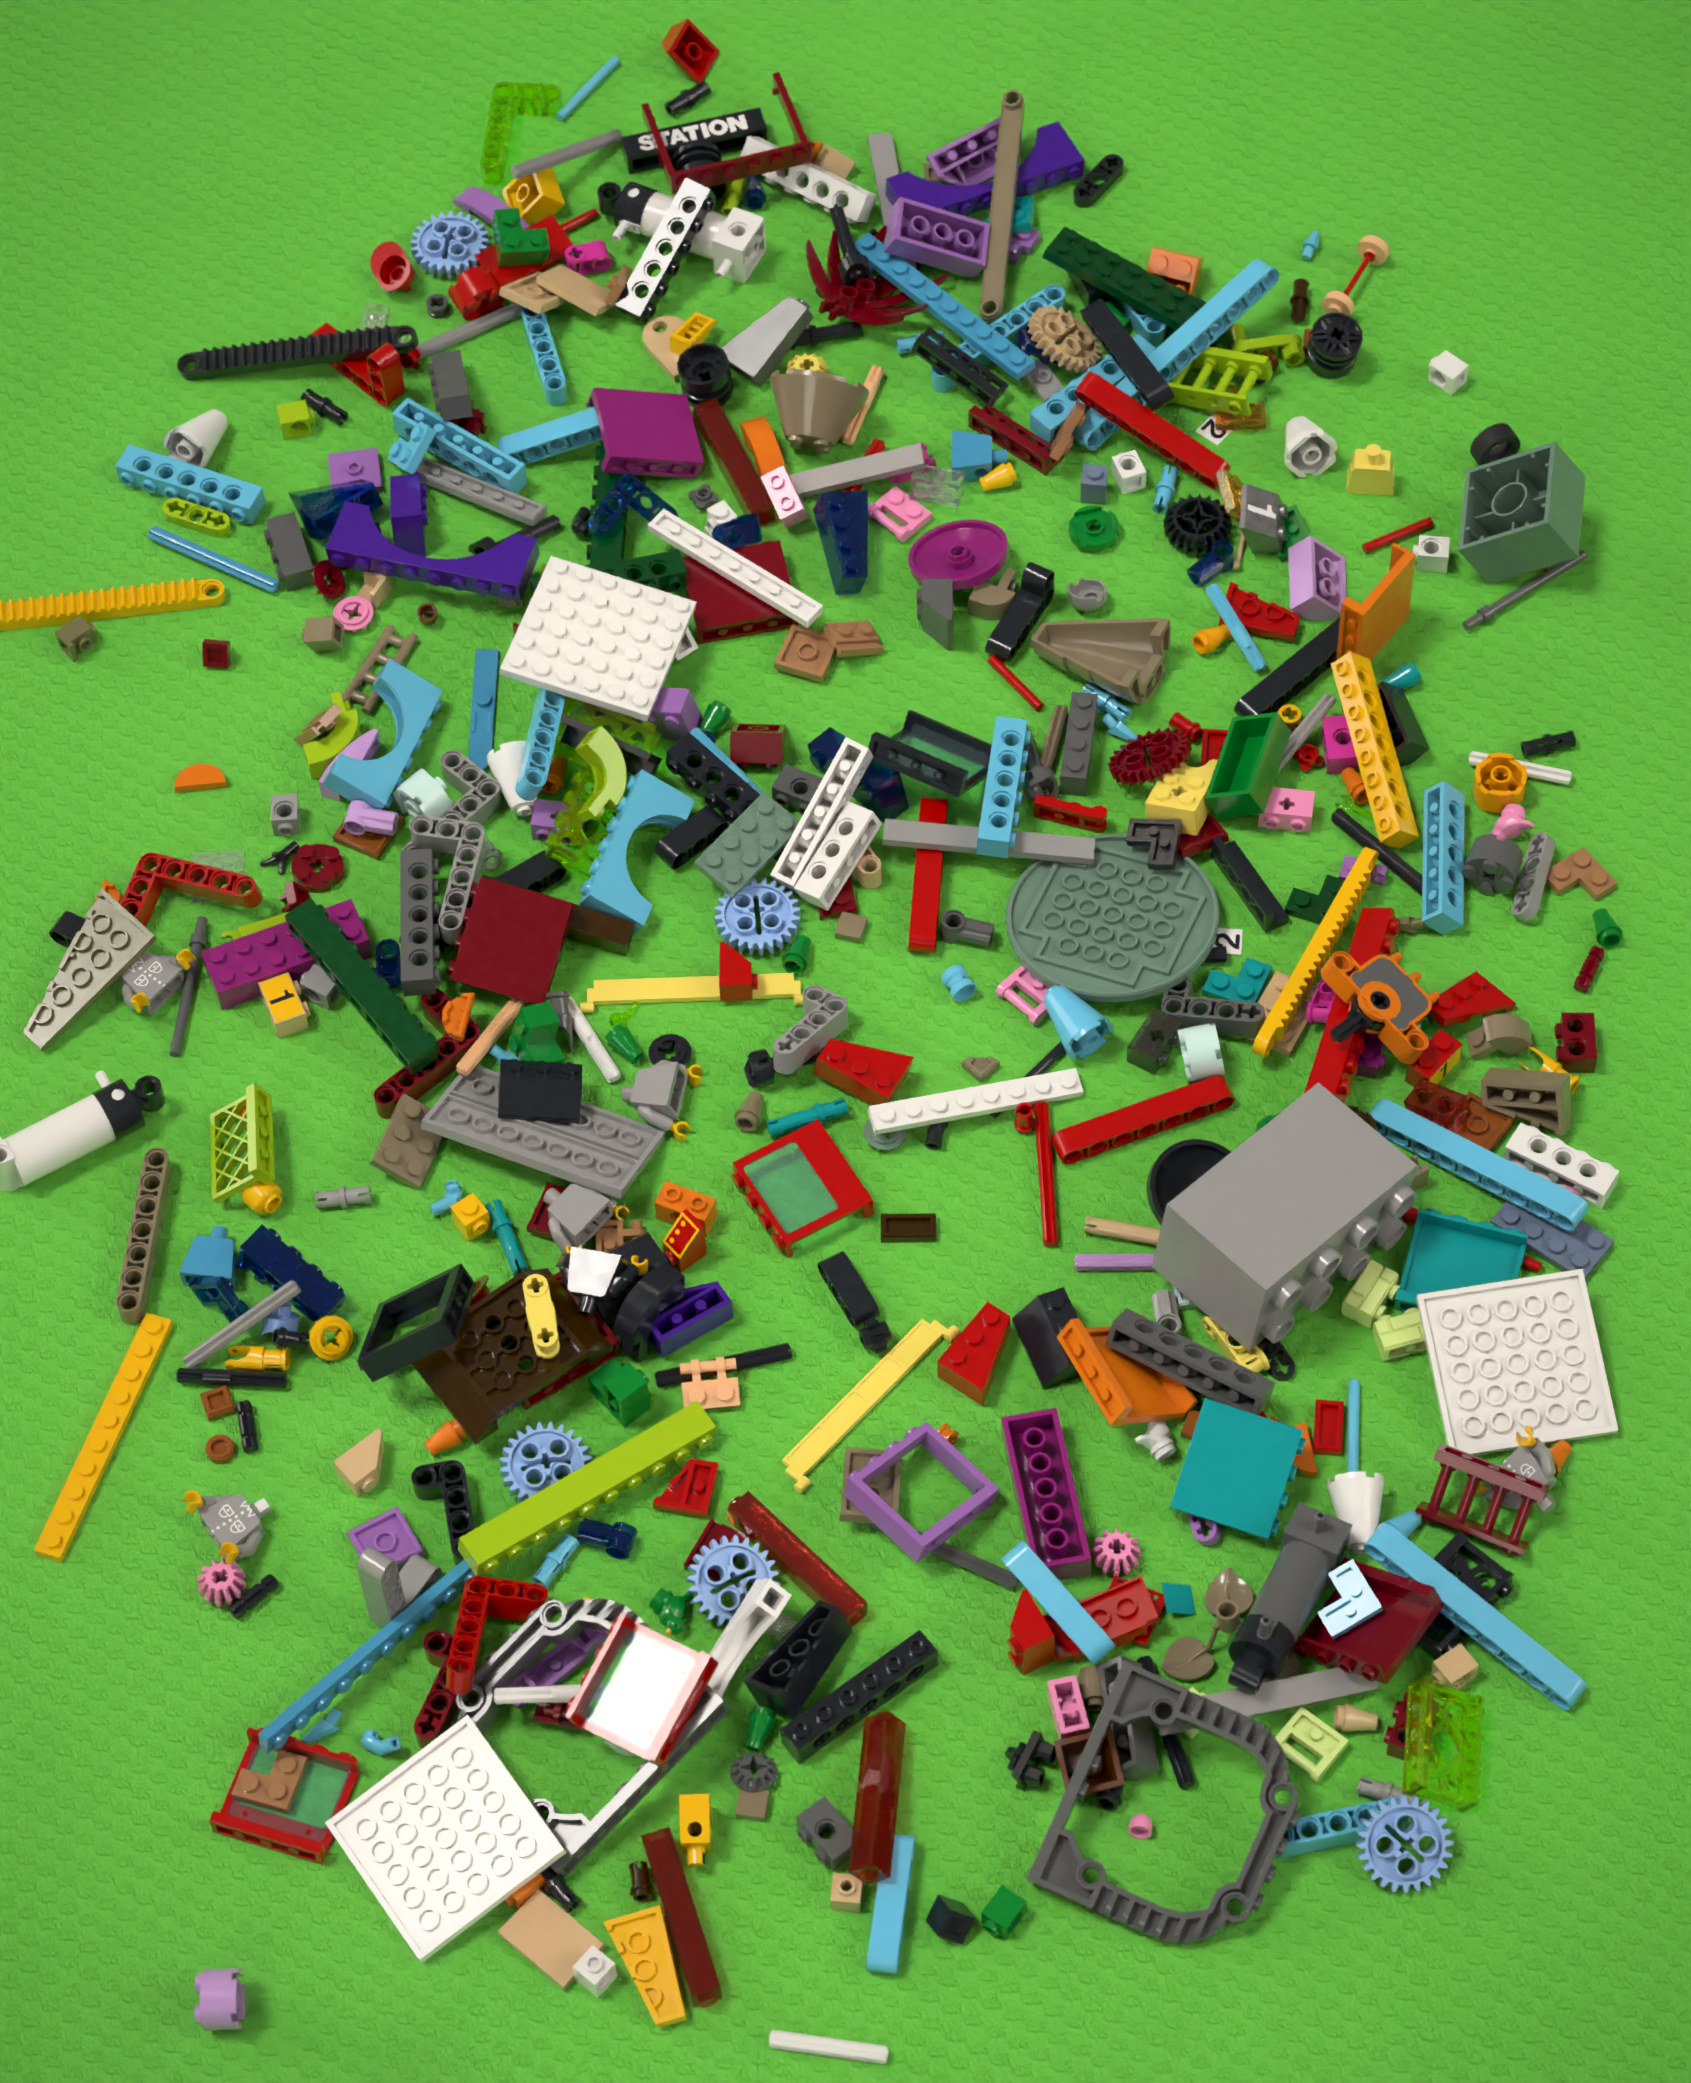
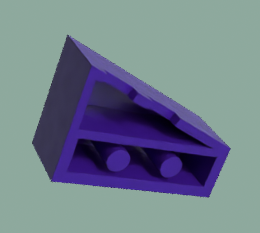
[390,474,428,557]
[648,1281,734,1358]

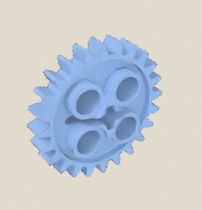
[411,211,490,278]
[714,877,801,956]
[500,1422,592,1503]
[686,1535,780,1627]
[1355,1794,1453,1893]

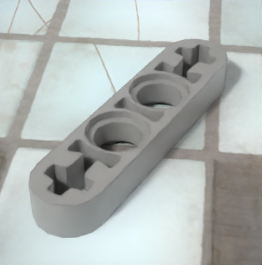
[1511,832,1555,923]

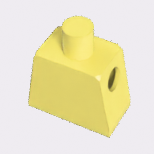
[1346,444,1395,496]

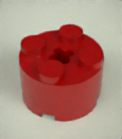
[448,266,505,322]

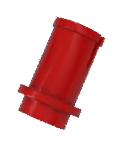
[1169,712,1203,742]
[1014,1102,1035,1134]

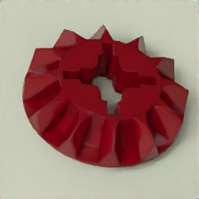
[310,560,345,600]

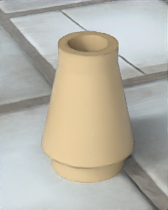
[1333,1703,1378,1732]

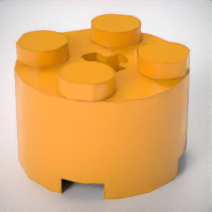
[1472,753,1528,814]

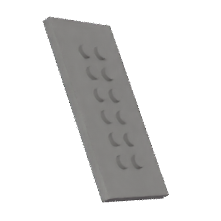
[421,1065,666,1199]

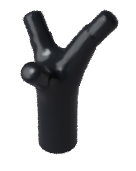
[260,841,300,874]

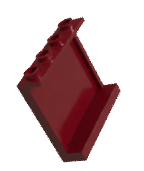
[681,540,798,645]
[448,877,574,1005]
[1294,1557,1444,1685]

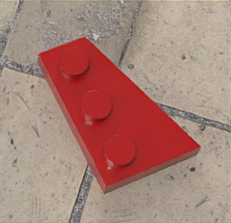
[1219,581,1300,642]

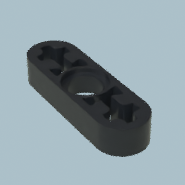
[1073,154,1123,208]

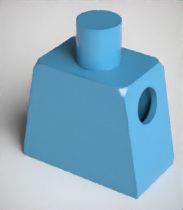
[952,431,1007,484]
[180,1226,237,1292]

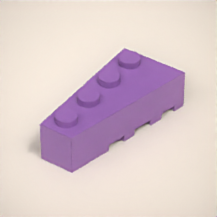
[586,687,703,741]

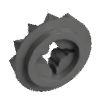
[730,1750,777,1792]

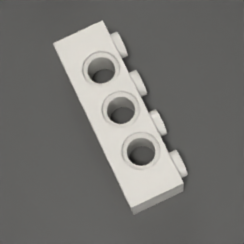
[794,801,882,911]
[1504,1123,1619,1209]

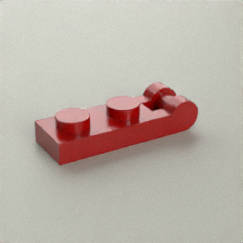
[1034,794,1107,833]

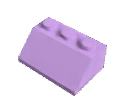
[1288,535,1347,620]

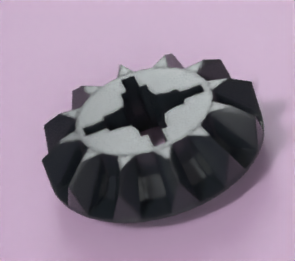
[648,1034,692,1065]

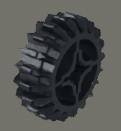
[1163,493,1232,557]

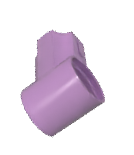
[343,800,399,836]

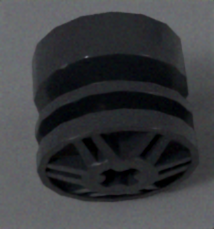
[672,141,727,202]
[1305,313,1363,379]
[677,343,734,410]

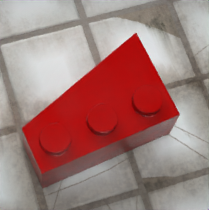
[813,1038,914,1106]
[937,1302,1010,1406]

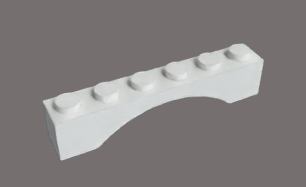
[708,1578,791,1698]

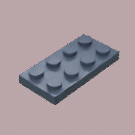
[1490,1201,1614,1280]

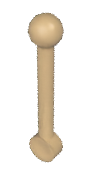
[1233,530,1245,571]

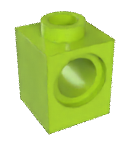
[276,400,315,440]

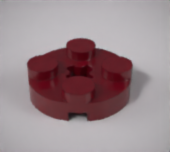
[291,844,345,893]

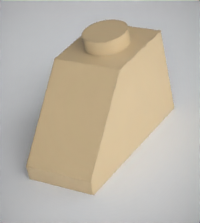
[333,1429,385,1497]

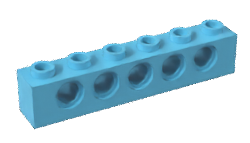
[1030,334,1156,444]
[392,397,527,494]
[115,444,266,525]
[976,716,1031,858]
[1422,781,1465,935]

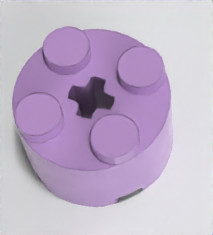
[195,1968,246,2031]

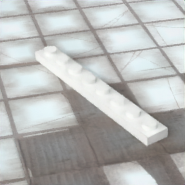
[648,509,823,628]
[868,1068,1083,1135]

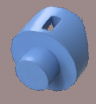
[261,1303,300,1335]

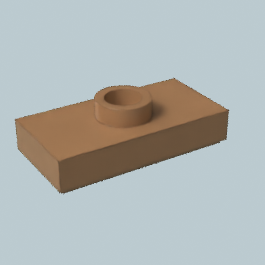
[605,265,631,306]

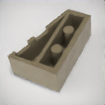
[1481,1067,1572,1137]

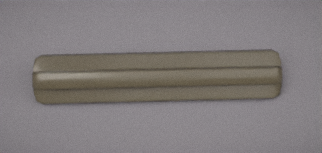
[1039,705,1068,769]

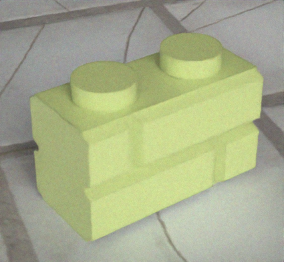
[1341,1260,1400,1328]
[1372,1308,1427,1361]

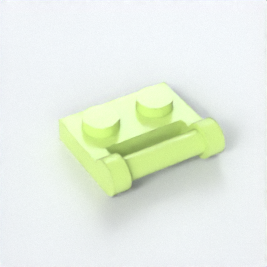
[1275,1706,1349,1783]

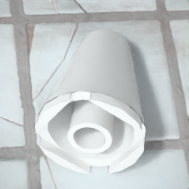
[164,409,228,468]
[487,741,537,817]
[1327,1471,1384,1554]

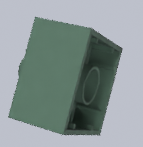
[1458,442,1585,584]

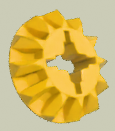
[309,1316,353,1360]

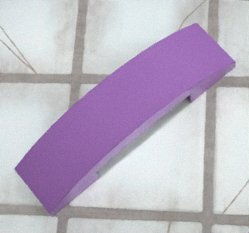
[453,186,529,230]
[507,1628,608,1709]

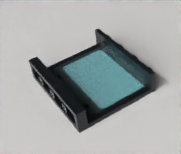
[868,710,992,798]

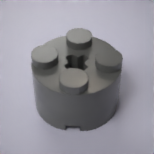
[1462,834,1523,895]

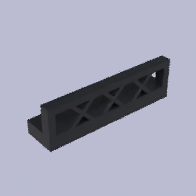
[912,326,1009,409]
[560,714,662,776]
[1211,836,1289,933]

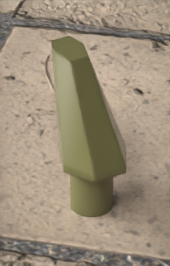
[1396,917,1428,933]

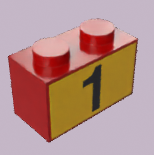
[1405,1029,1462,1096]

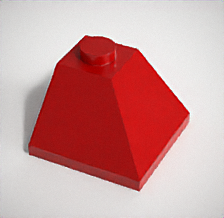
[661,19,720,84]

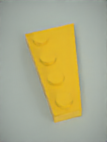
[603,1905,687,2028]

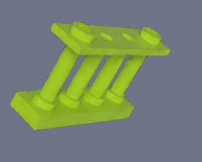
[1167,347,1273,417]

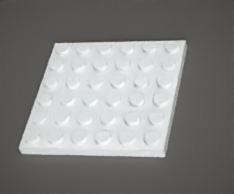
[499,556,697,722]
[1416,1269,1618,1456]
[325,1715,567,1963]

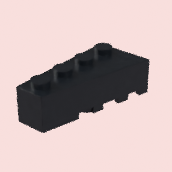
[743,1600,852,1720]

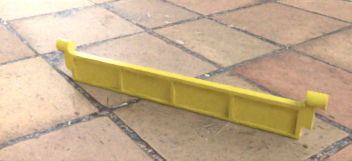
[580,973,803,1013]
[782,1319,960,1494]

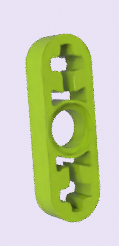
[162,498,231,538]

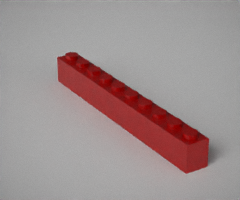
[1304,908,1401,1104]

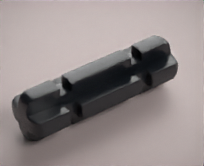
[236,1400,259,1453]
[228,1574,279,1619]

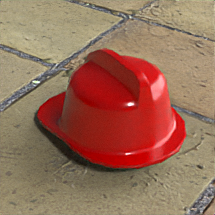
[370,241,415,292]

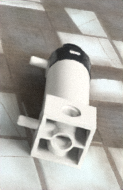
[597,181,766,284]

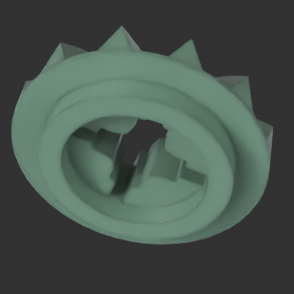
[864,1118,907,1152]

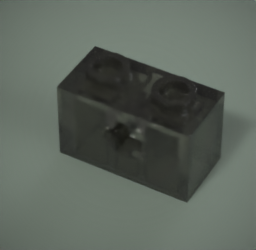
[1127,1008,1182,1075]

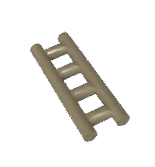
[342,624,418,715]

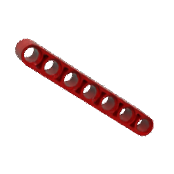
[1074,372,1231,489]
[908,797,948,953]
[1051,1075,1235,1165]

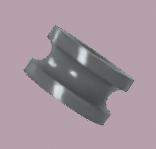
[426,294,449,318]

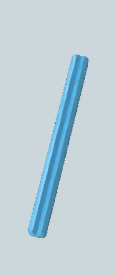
[148,526,280,593]

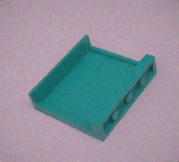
[1394,1208,1528,1312]
[1169,1398,1306,1542]

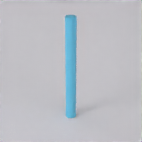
[555,56,620,121]
[1347,1379,1360,1473]

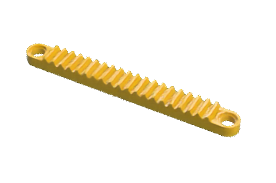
[0,578,226,632]
[1252,847,1378,1058]

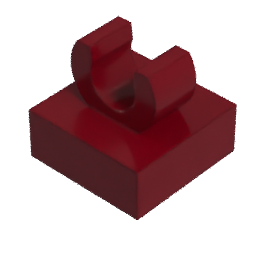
[202,639,230,669]
[280,880,310,913]

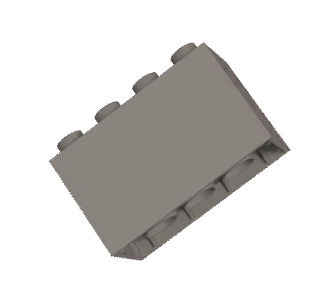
[1152,1082,1417,1352]

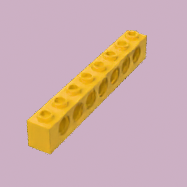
[1331,652,1419,849]

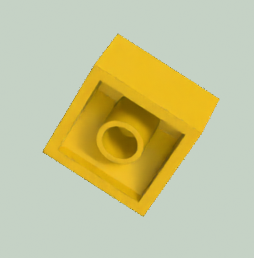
[502,168,565,224]

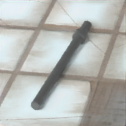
[1462,550,1587,631]
[169,916,208,1057]

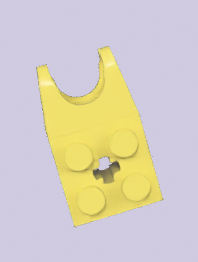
[1145,759,1218,836]

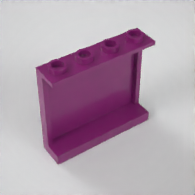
[586,387,704,479]

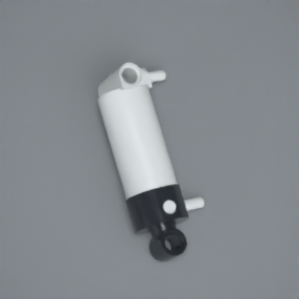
[0,1070,165,1192]

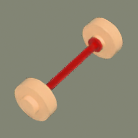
[1322,235,1390,317]

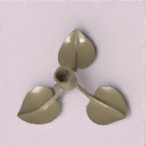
[1161,1567,1300,1682]

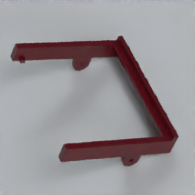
[641,72,813,195]

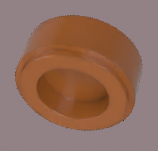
[206,1435,235,1464]

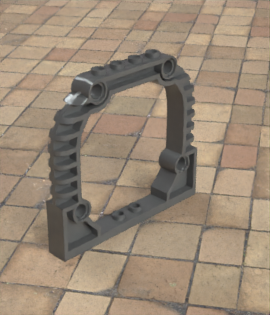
[456,1598,731,1878]
[1027,1661,1300,1944]

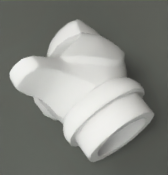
[1135,1421,1177,1462]

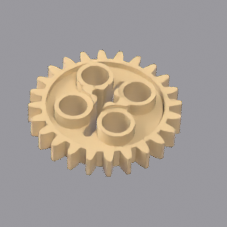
[1027,305,1102,373]

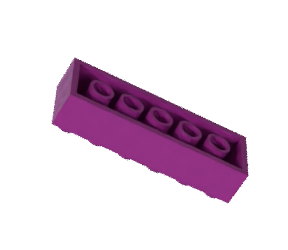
[201,899,373,1010]
[1001,1408,1091,1580]

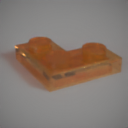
[1213,385,1266,430]

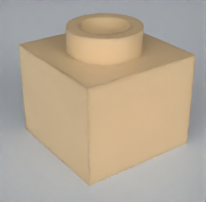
[830,1873,864,1912]

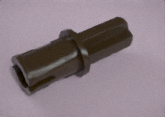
[1290,278,1309,324]

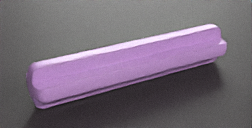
[1074,1254,1155,1271]

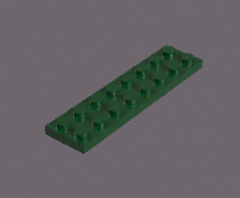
[1042,226,1232,348]

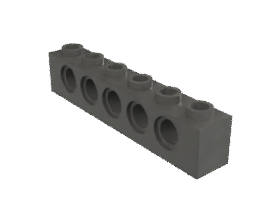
[400,848,441,996]
[1105,1308,1275,1416]

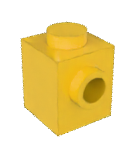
[450,1193,491,1242]

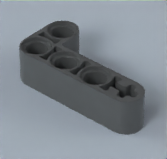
[1161,976,1266,1038]

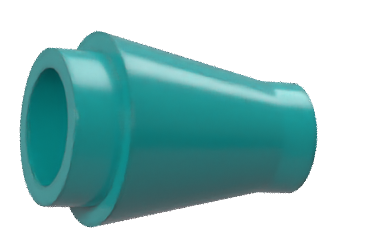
[1381,662,1422,689]

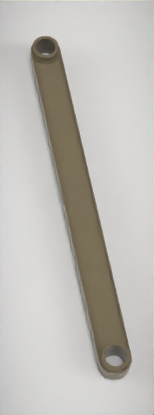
[980,90,1025,325]

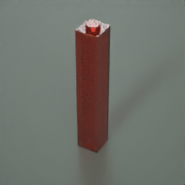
[693,398,775,529]
[727,1491,867,1628]
[848,1710,906,1885]
[641,1827,722,2008]

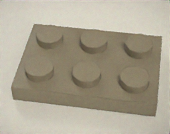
[369,1094,443,1190]
[840,1447,902,1524]

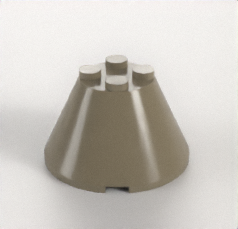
[770,369,869,454]

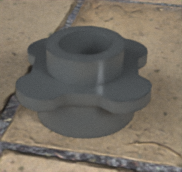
[688,484,718,510]

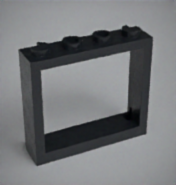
[357,1264,476,1383]

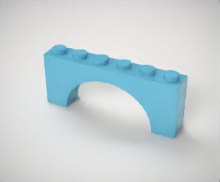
[322,659,443,810]
[579,769,695,935]

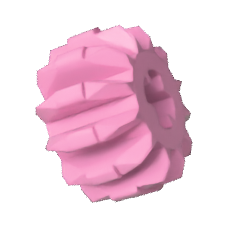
[1092,1527,1141,1576]
[197,1557,246,1608]

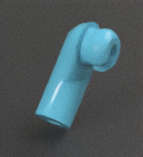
[429,1180,463,1217]
[361,1729,401,1756]

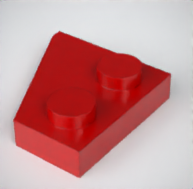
[653,1458,719,1518]

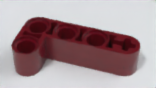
[414,1630,478,1749]

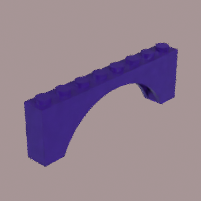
[885,121,1085,216]
[325,501,540,601]

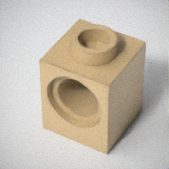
[1431,1643,1479,1696]

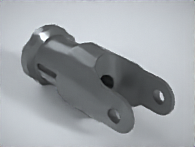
[546,992,574,1052]

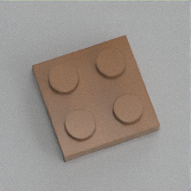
[774,624,837,683]

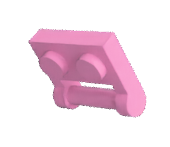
[864,486,932,542]
[995,965,1049,1026]

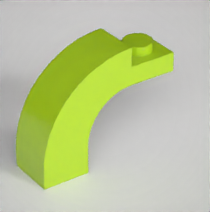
[303,691,361,779]
[575,726,627,822]

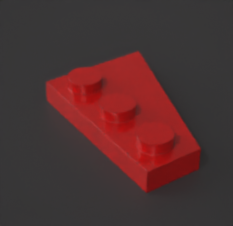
[1428,971,1516,1027]

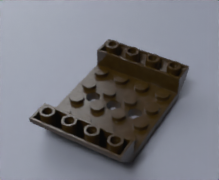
[411,1268,613,1445]

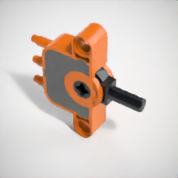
[1321,951,1440,1064]

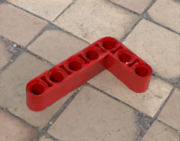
[306,323,405,407]
[120,852,263,927]
[446,1576,548,1695]

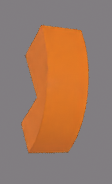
[740,416,786,477]

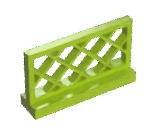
[210,1083,275,1204]

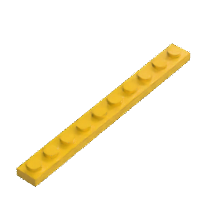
[34,1312,173,1563]

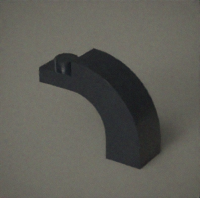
[613,1262,685,1363]

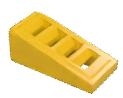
[670,312,717,355]

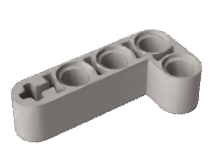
[773,985,848,1074]

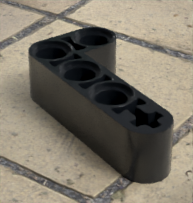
[985,562,1055,662]
[411,1460,475,1566]

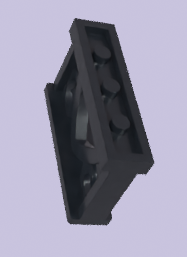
[1417,1531,1513,1660]

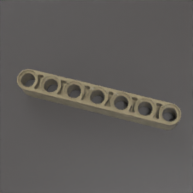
[116,1147,172,1325]

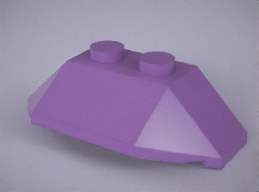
[926,117,1000,186]

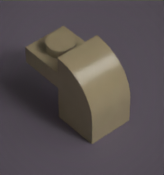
[968,568,1019,621]
[1466,1014,1533,1060]

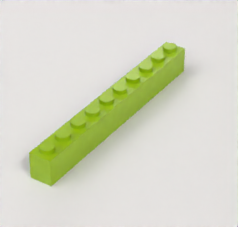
[458,1401,716,1576]

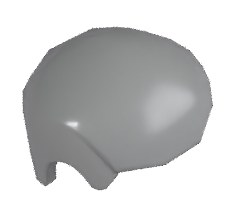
[1067,578,1108,612]

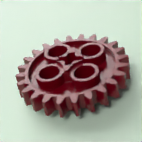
[1108,728,1192,786]

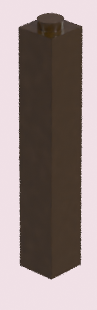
[476,875,635,956]

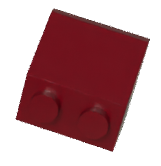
[730,723,786,768]

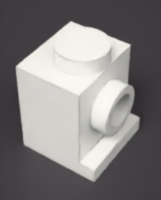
[704,500,739,544]

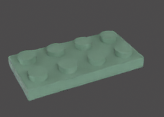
[694,792,799,899]

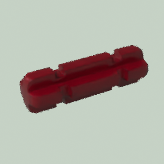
[1574,945,1605,993]

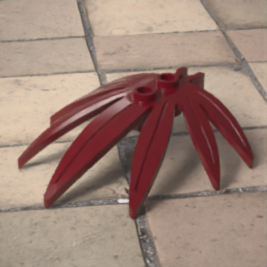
[806,225,948,326]

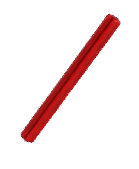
[1034,1101,1058,1247]

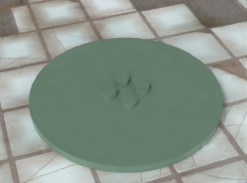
[1006,834,1219,1002]

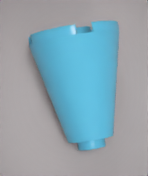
[1043,985,1113,1060]

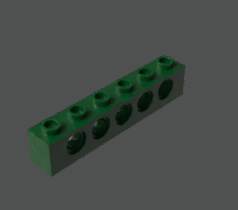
[530,550,687,598]

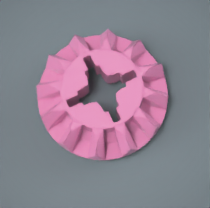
[333,596,374,633]

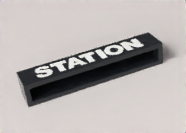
[621,108,768,174]

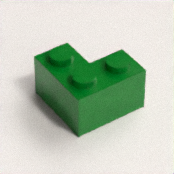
[492,208,550,267]
[509,1001,566,1063]
[587,1358,651,1428]

